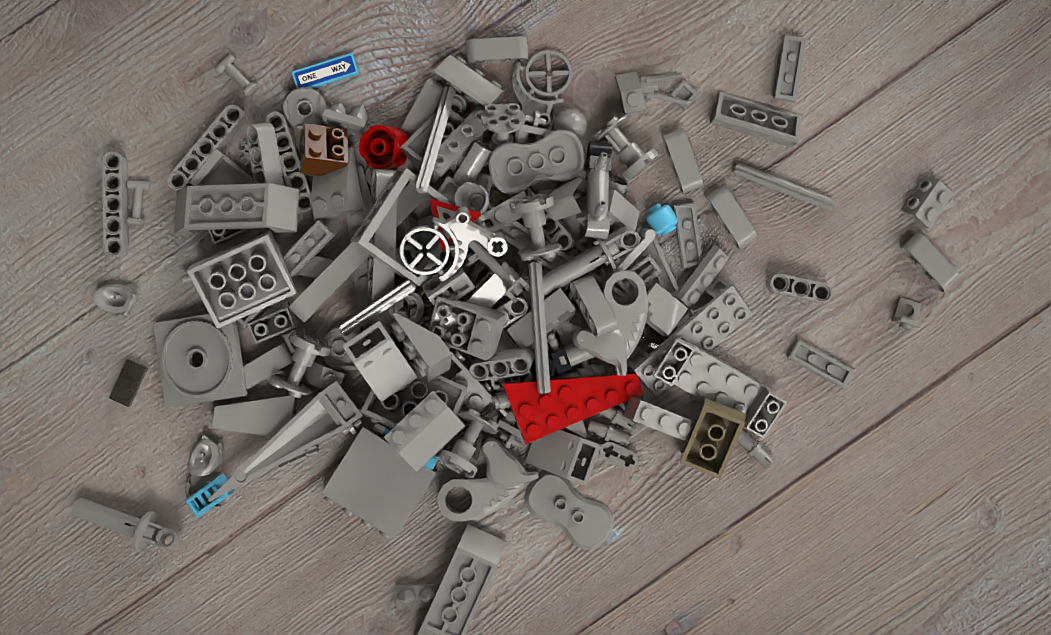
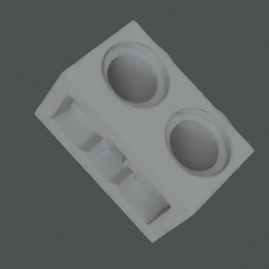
[421,266,475,306]

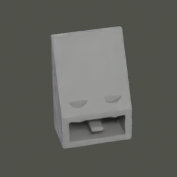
[429,297,507,361]
[391,313,452,382]
[342,321,417,402]
[525,429,601,486]

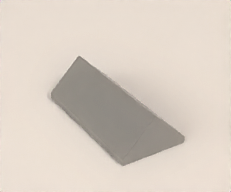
[710,92,802,148]

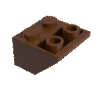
[299,123,348,176]

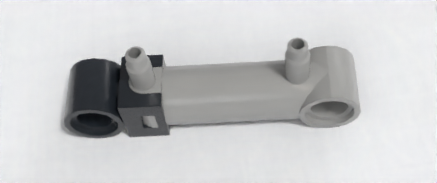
[584,141,612,239]
[530,333,595,377]

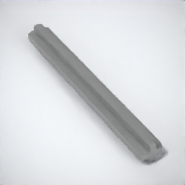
[733,163,835,211]

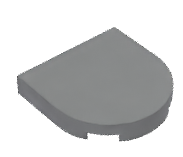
[321,327,362,370]

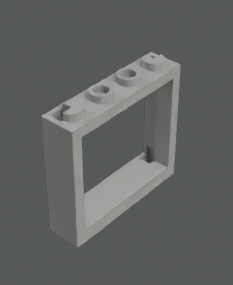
[351,167,456,286]

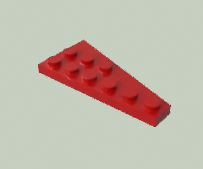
[502,373,644,444]

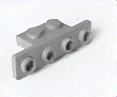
[433,105,487,176]
[449,347,509,417]

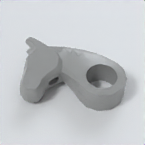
[572,270,648,376]
[438,437,539,521]

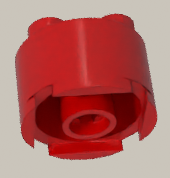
[359,125,409,169]

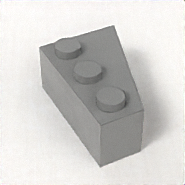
[507,288,576,349]

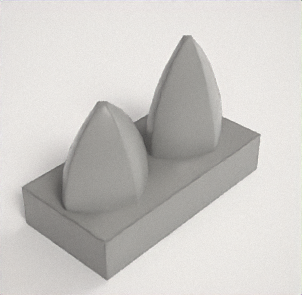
[322,103,367,137]
[395,583,439,608]

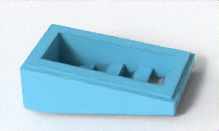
[185,474,235,518]

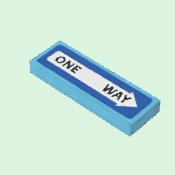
[292,53,359,89]

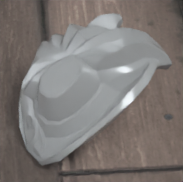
[93,284,136,317]
[188,435,222,476]

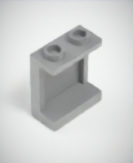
[189,149,254,186]

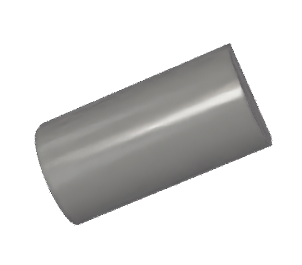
[453,142,493,185]

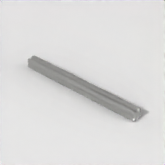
[414,86,456,194]
[529,262,551,394]

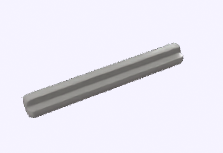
[339,279,416,336]

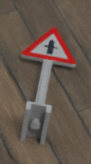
[430,199,530,303]

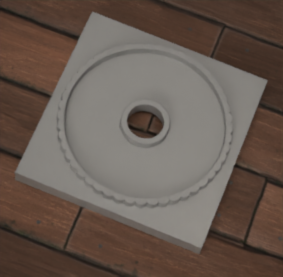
[153,314,247,408]

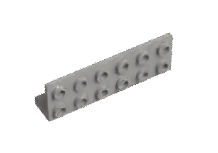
[627,276,752,397]

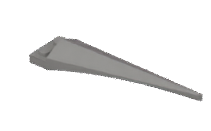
[208,380,363,501]

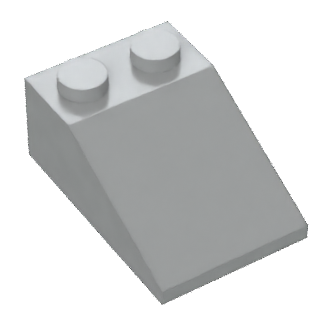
[311,147,364,220]

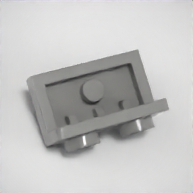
[902,176,953,229]

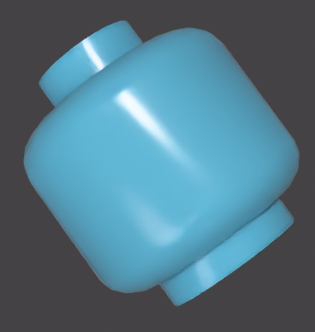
[646,203,678,237]

